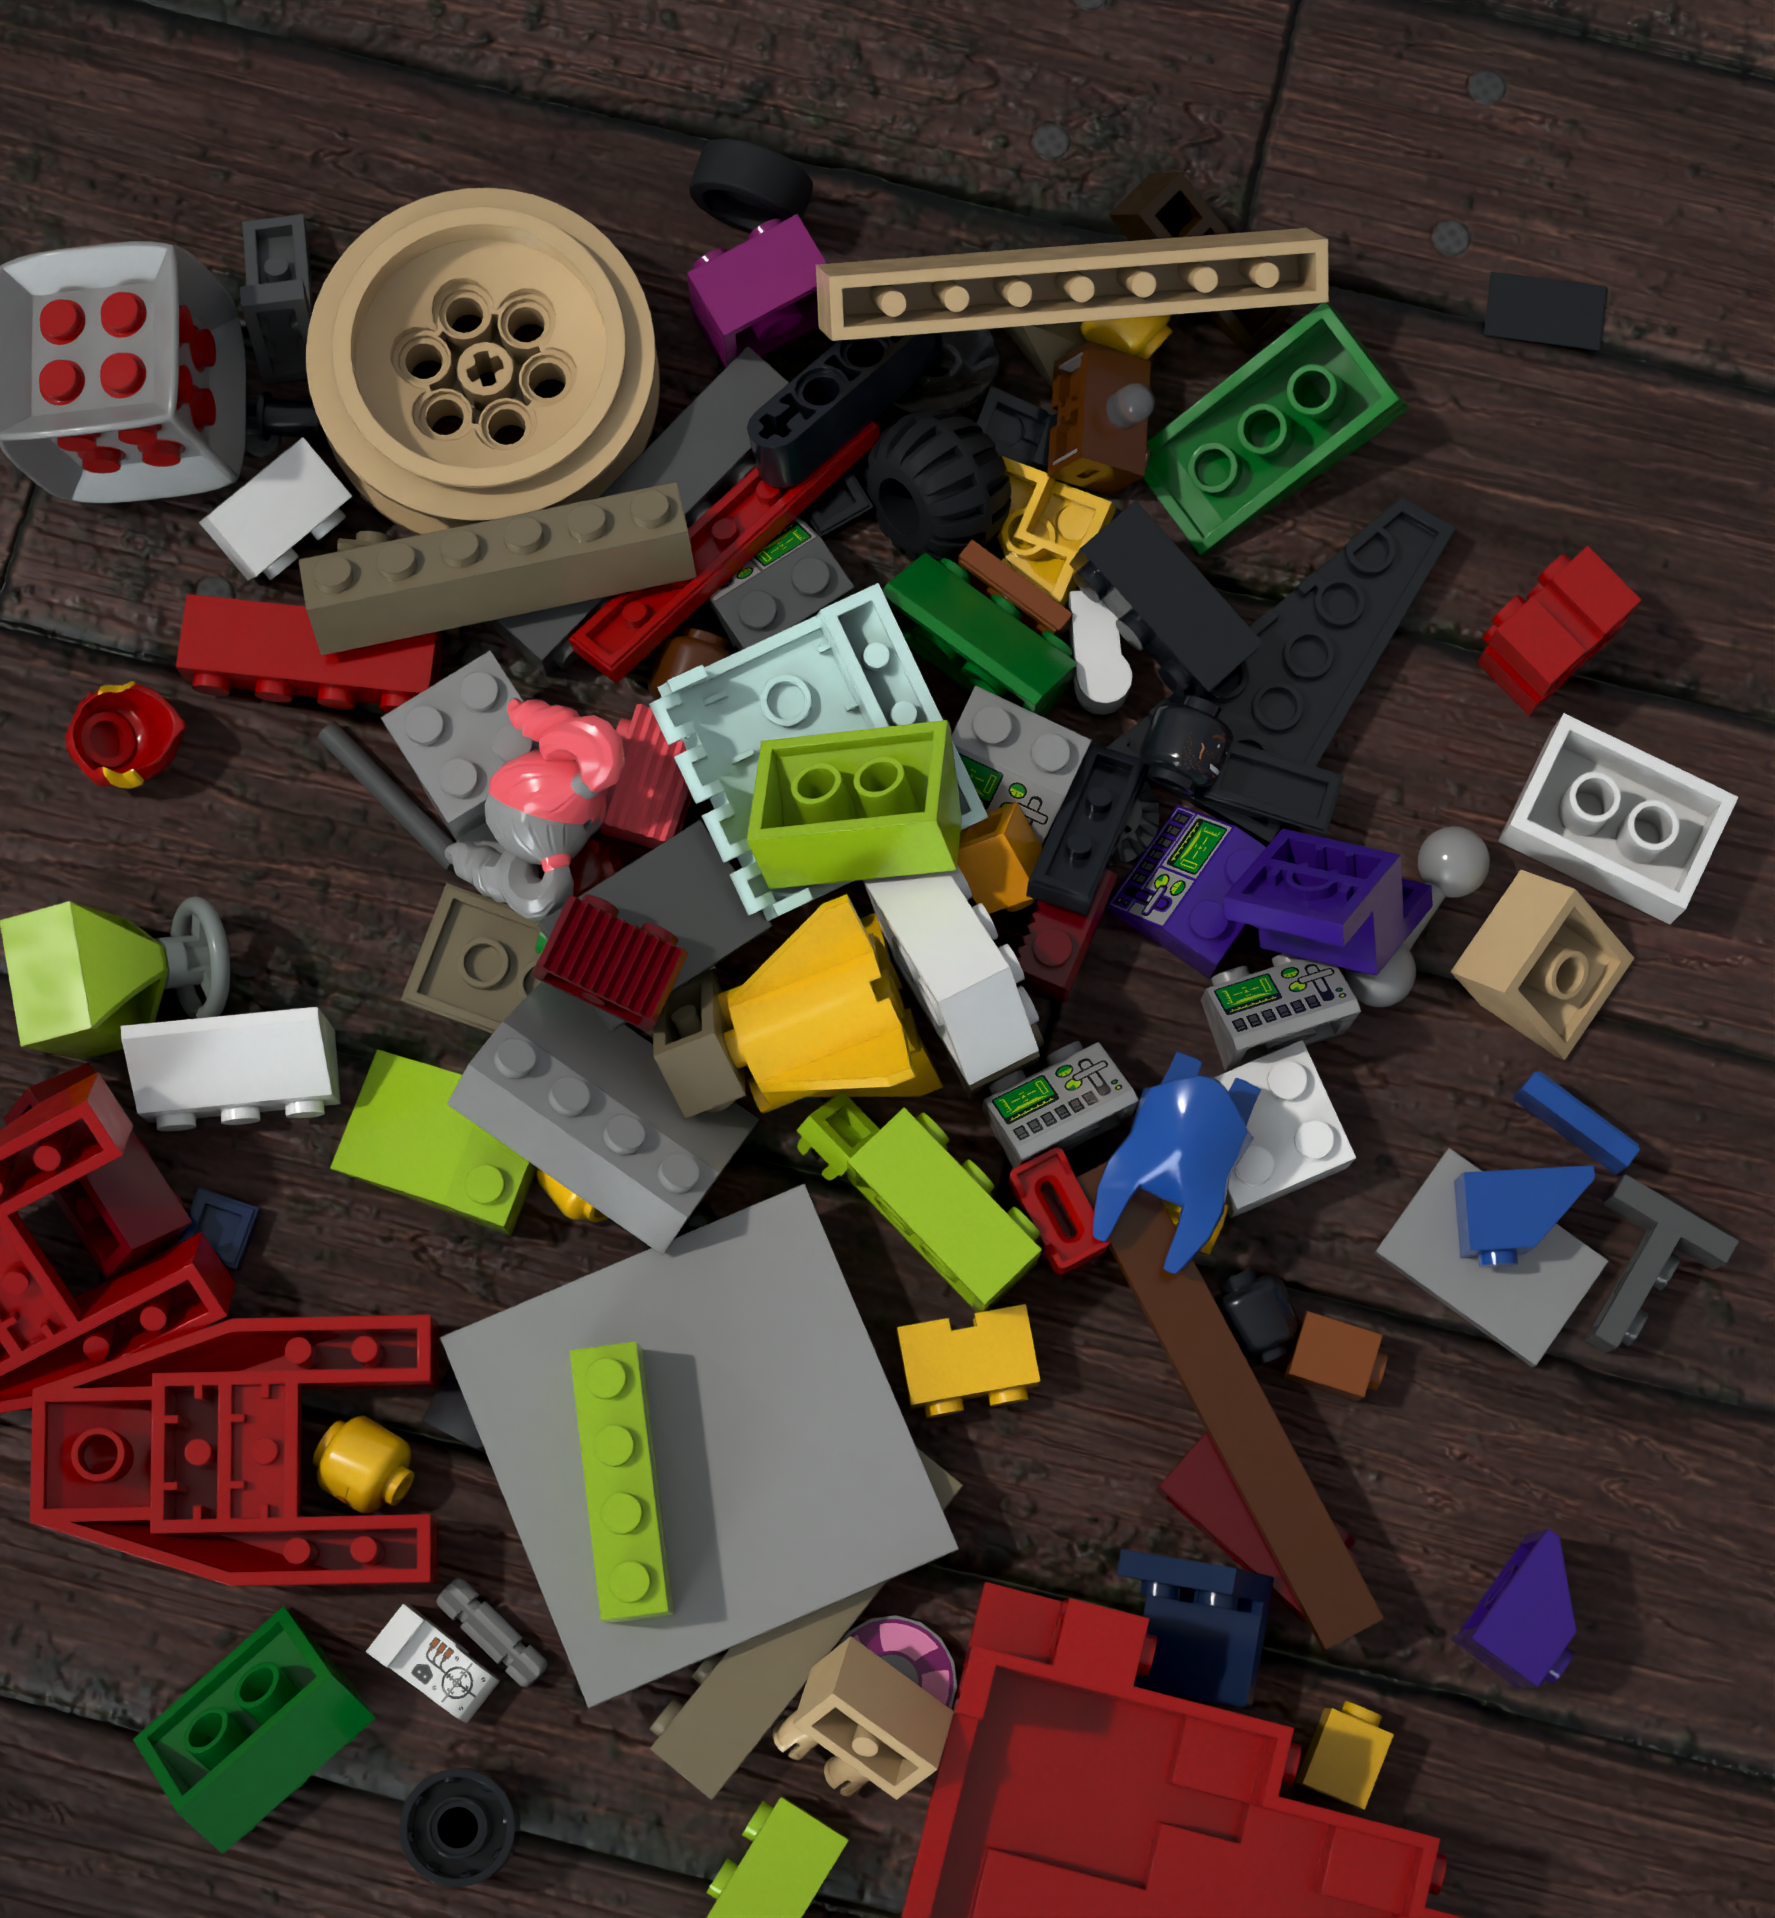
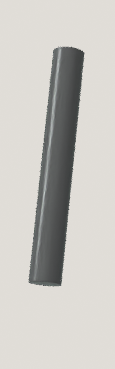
[317,721,454,871]

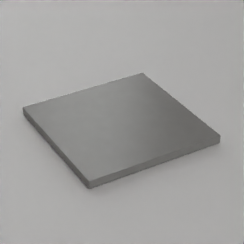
[440,1184,959,1708]

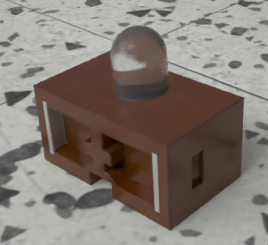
[1047,341,1155,495]

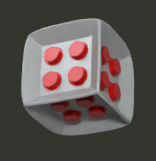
[0,241,246,503]

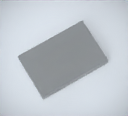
[1373,1148,1608,1367]

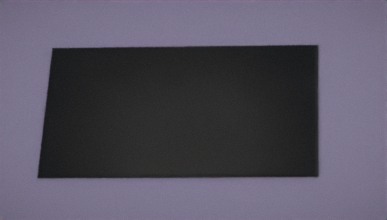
[1484,272,1607,351]

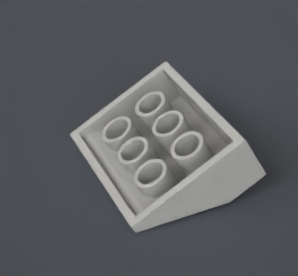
[447,981,760,1255]

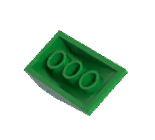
[1143,302,1411,556]

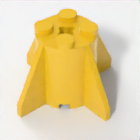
[718,894,943,1114]

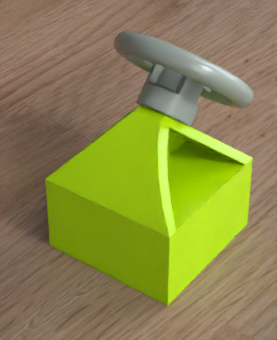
[0,896,230,1060]

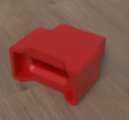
[1008,1147,1110,1276]

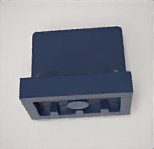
[1117,1549,1274,1709]

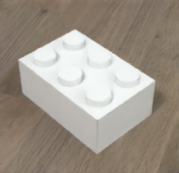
[1498,713,1738,924]
[863,865,1039,1085]

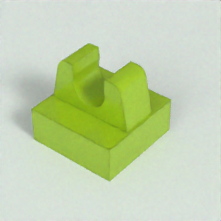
[796,1091,880,1180]

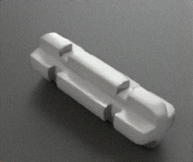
[436,1578,548,1687]

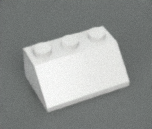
[121,1007,341,1131]

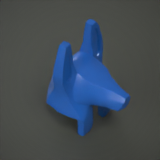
[1092,1052,1261,1275]

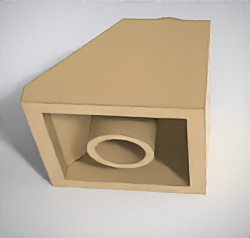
[1450,870,1634,1060]

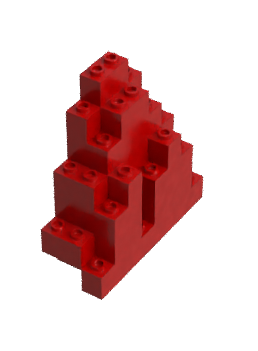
[901,1582,1466,1918]

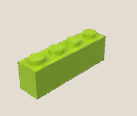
[569,1341,674,1623]
[691,1796,849,1918]

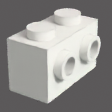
[199,437,352,580]

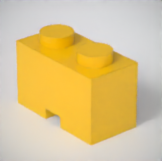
[897,1304,1040,1418]

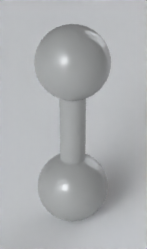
[1344,826,1490,1007]

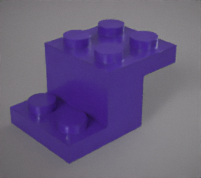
[1223,829,1433,976]

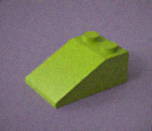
[330,1049,537,1236]

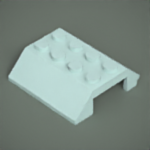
[649,583,988,921]

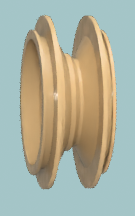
[306,188,660,535]

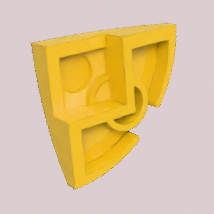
[997,455,1117,607]

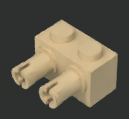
[773,1636,953,1800]

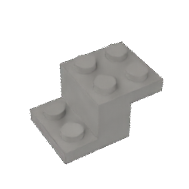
[381,651,599,868]

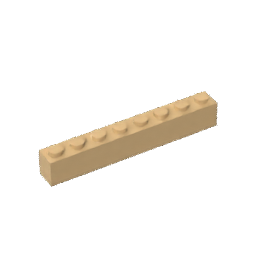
[816,228,1329,341]

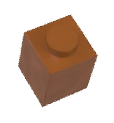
[1282,1311,1388,1402]

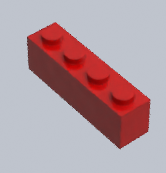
[176,594,445,713]

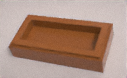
[958,540,1073,640]

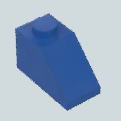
[1454,1165,1595,1268]

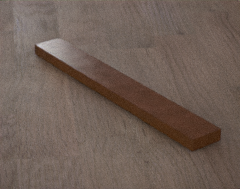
[1076,1162,1384,1651]

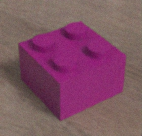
[687,214,827,370]

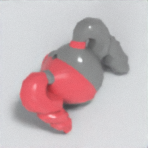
[445,698,625,923]

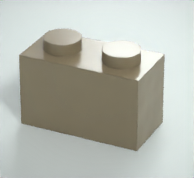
[653,971,746,1119]

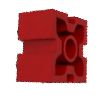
[1477,546,1642,716]

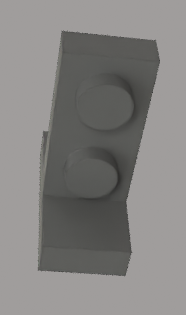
[240,214,314,384]
[1583,1174,1739,1354]

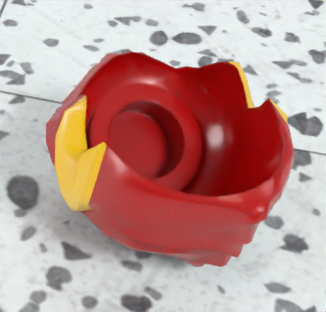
[64,681,186,789]

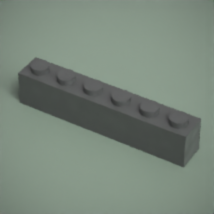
[491,346,789,677]

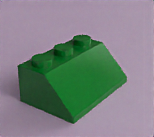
[882,553,1077,718]
[133,1606,375,1854]

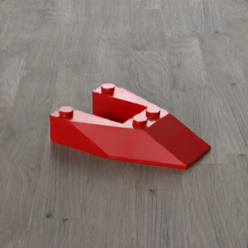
[0,1072,236,1413]
[30,1315,439,1586]

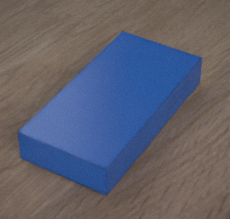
[1512,1071,1640,1175]

